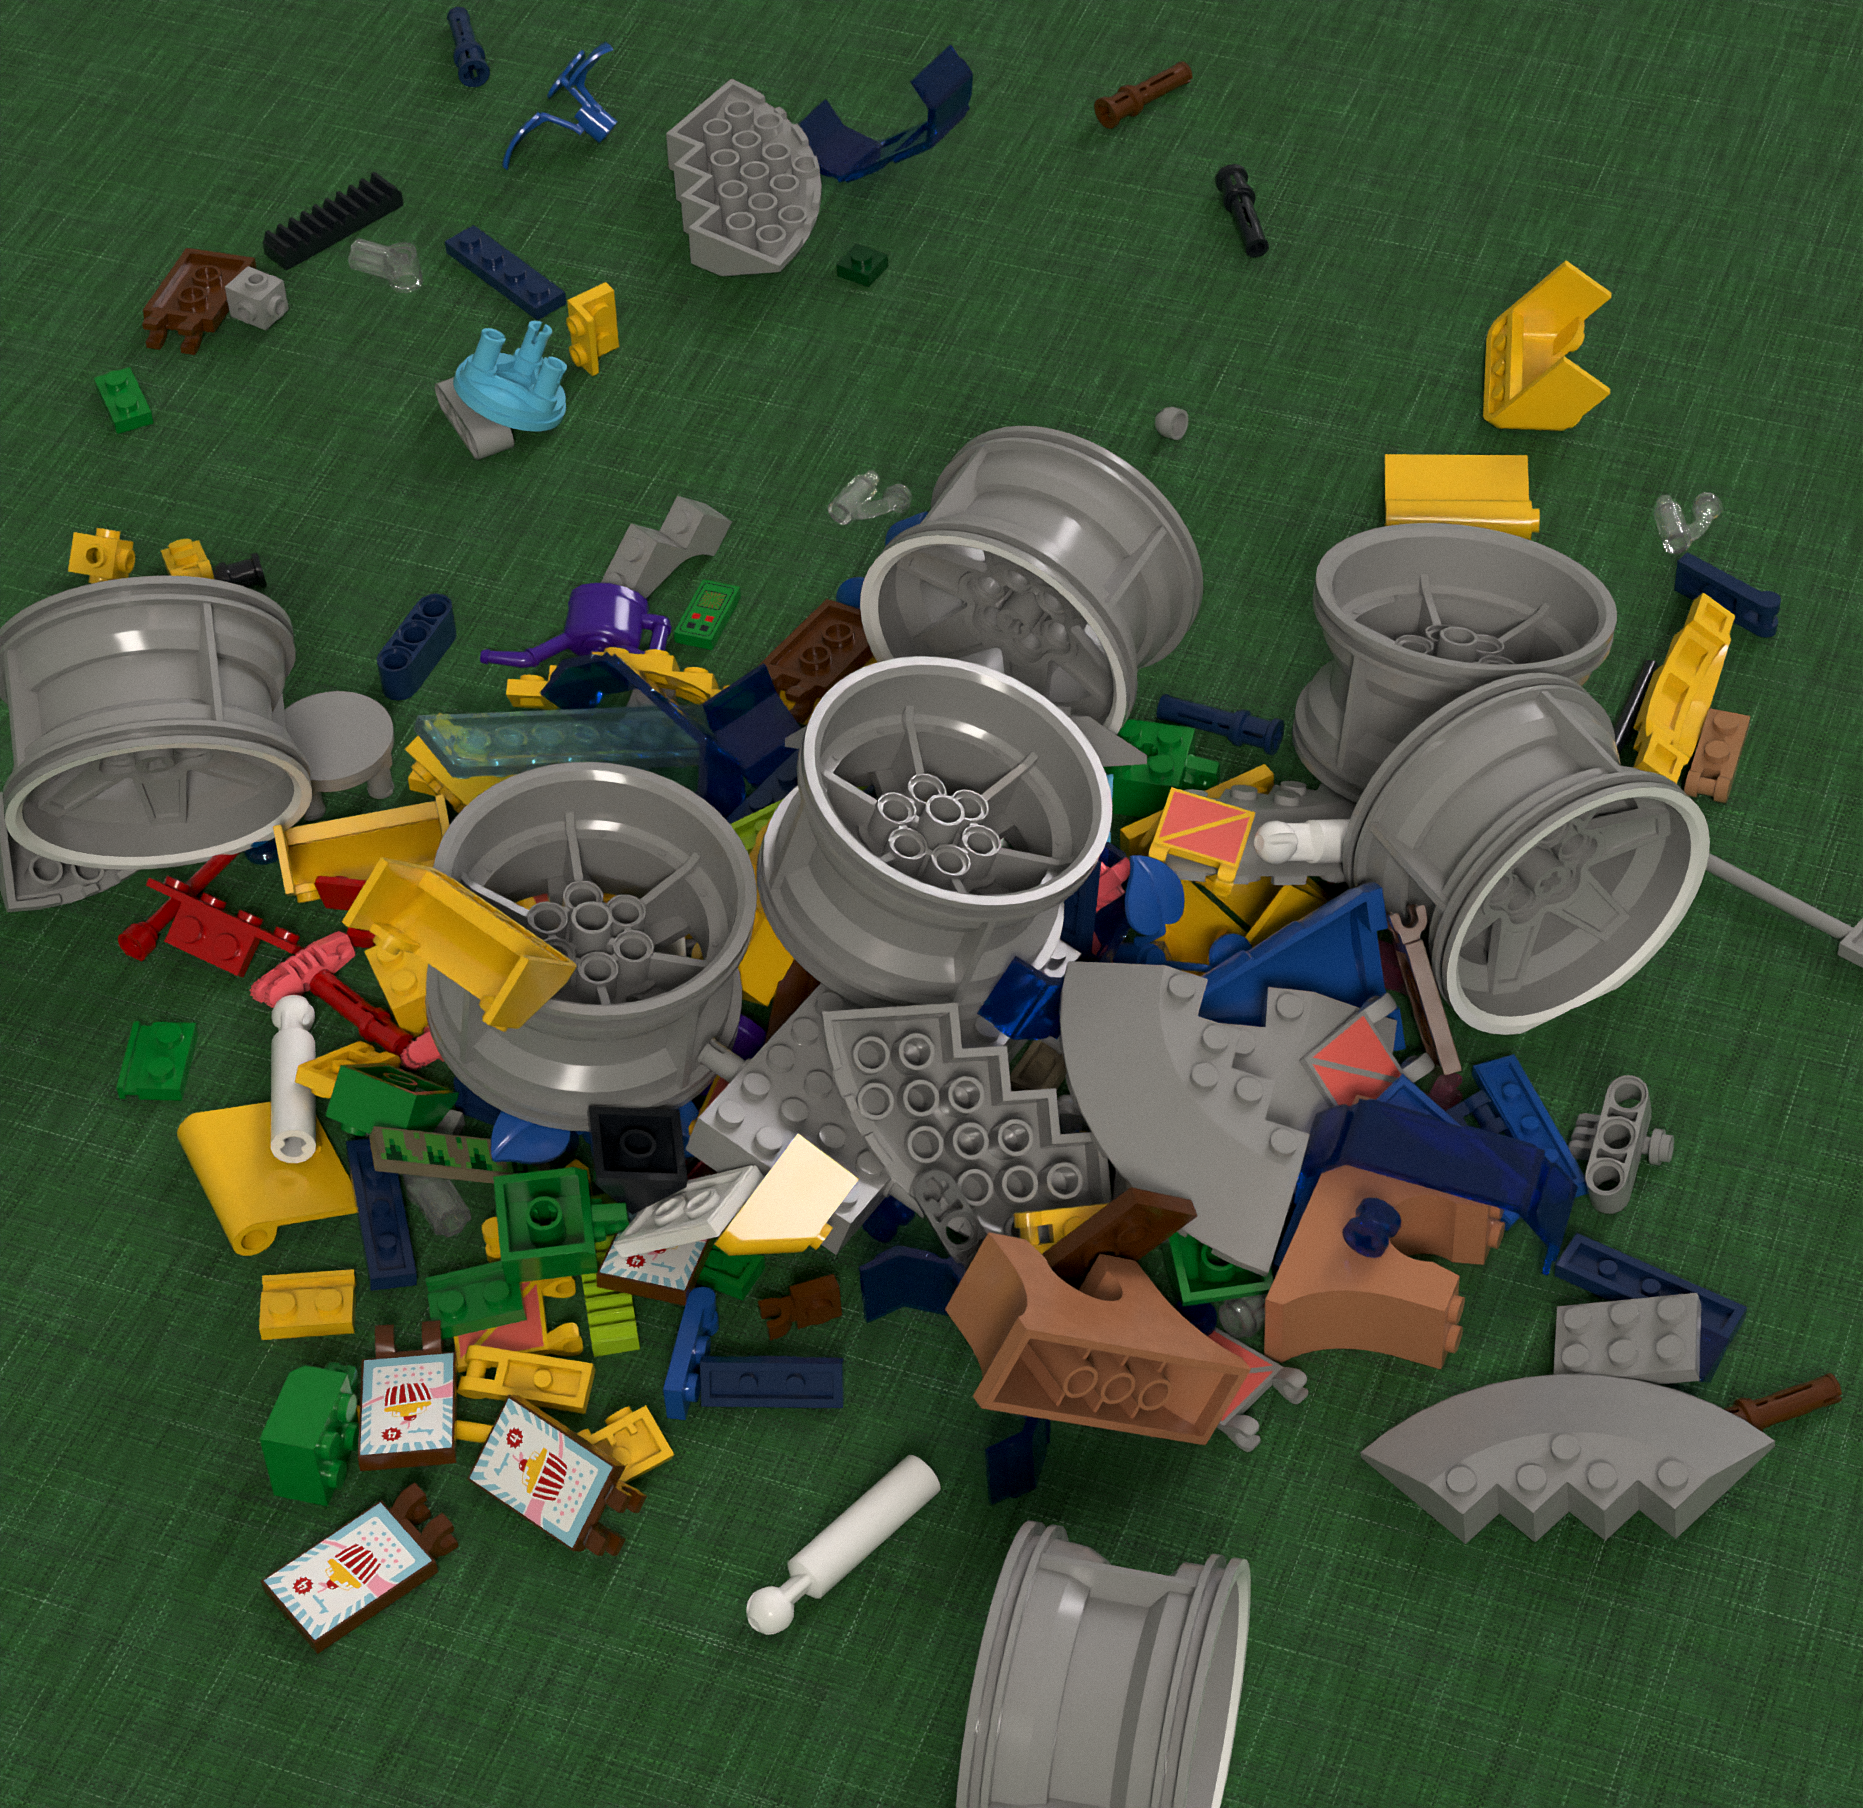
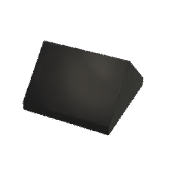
[587,1106,688,1215]

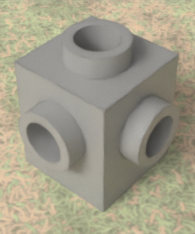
[225,266,289,330]

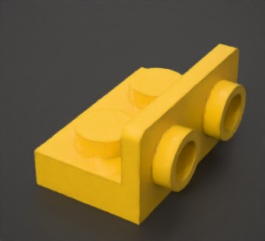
[566,282,619,376]
[576,1405,674,1484]

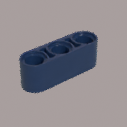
[377,594,457,701]

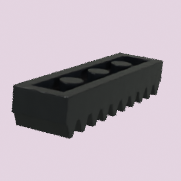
[262,172,404,271]

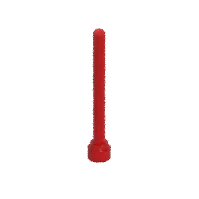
[118,852,241,961]

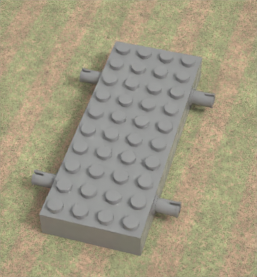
[685,939,1082,1255]

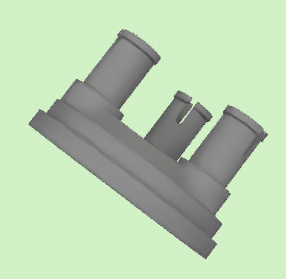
[284,691,395,821]

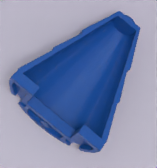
[1198,882,1406,1051]

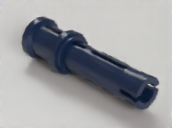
[447,7,490,87]
[1157,694,1284,756]

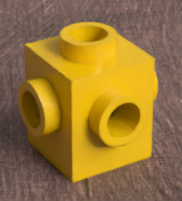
[68,528,135,584]

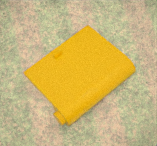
[1385,454,1540,540]
[177,1102,357,1256]

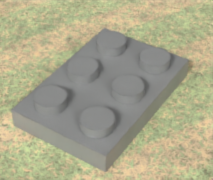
[1554,1293,1701,1385]

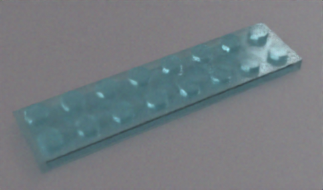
[414,704,744,779]

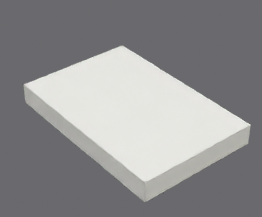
[613,1165,765,1258]

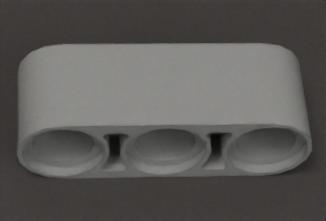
[435,377,514,460]
[1585,1075,1652,1214]

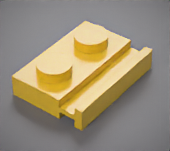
[259,1269,357,1340]

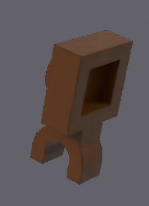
[758,1273,842,1340]

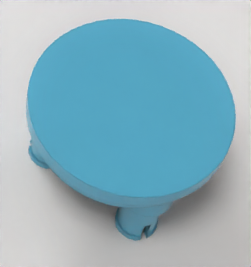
[453,321,567,432]

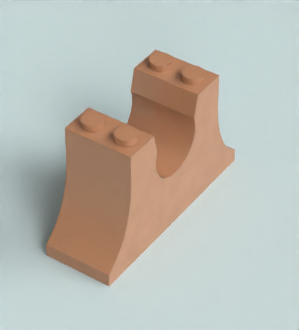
[1264,1095,1507,1369]
[945,1232,1251,1445]

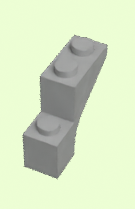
[601,496,732,599]

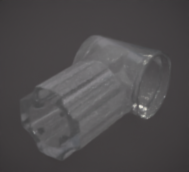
[348,238,423,293]
[402,1174,471,1238]

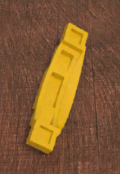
[1633,592,1735,784]
[506,647,757,719]

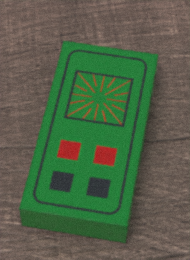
[674,579,741,650]

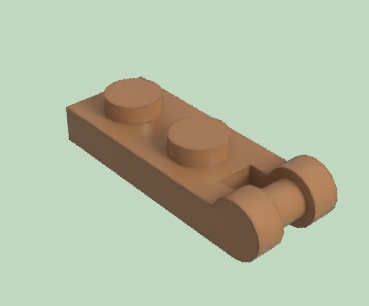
[1684,708,1751,804]

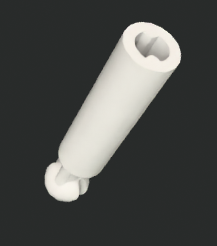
[1254,819,1350,864]
[271,995,316,1163]
[746,1455,940,1634]

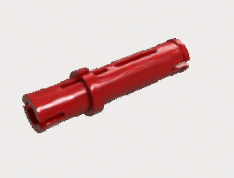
[309,970,413,1058]

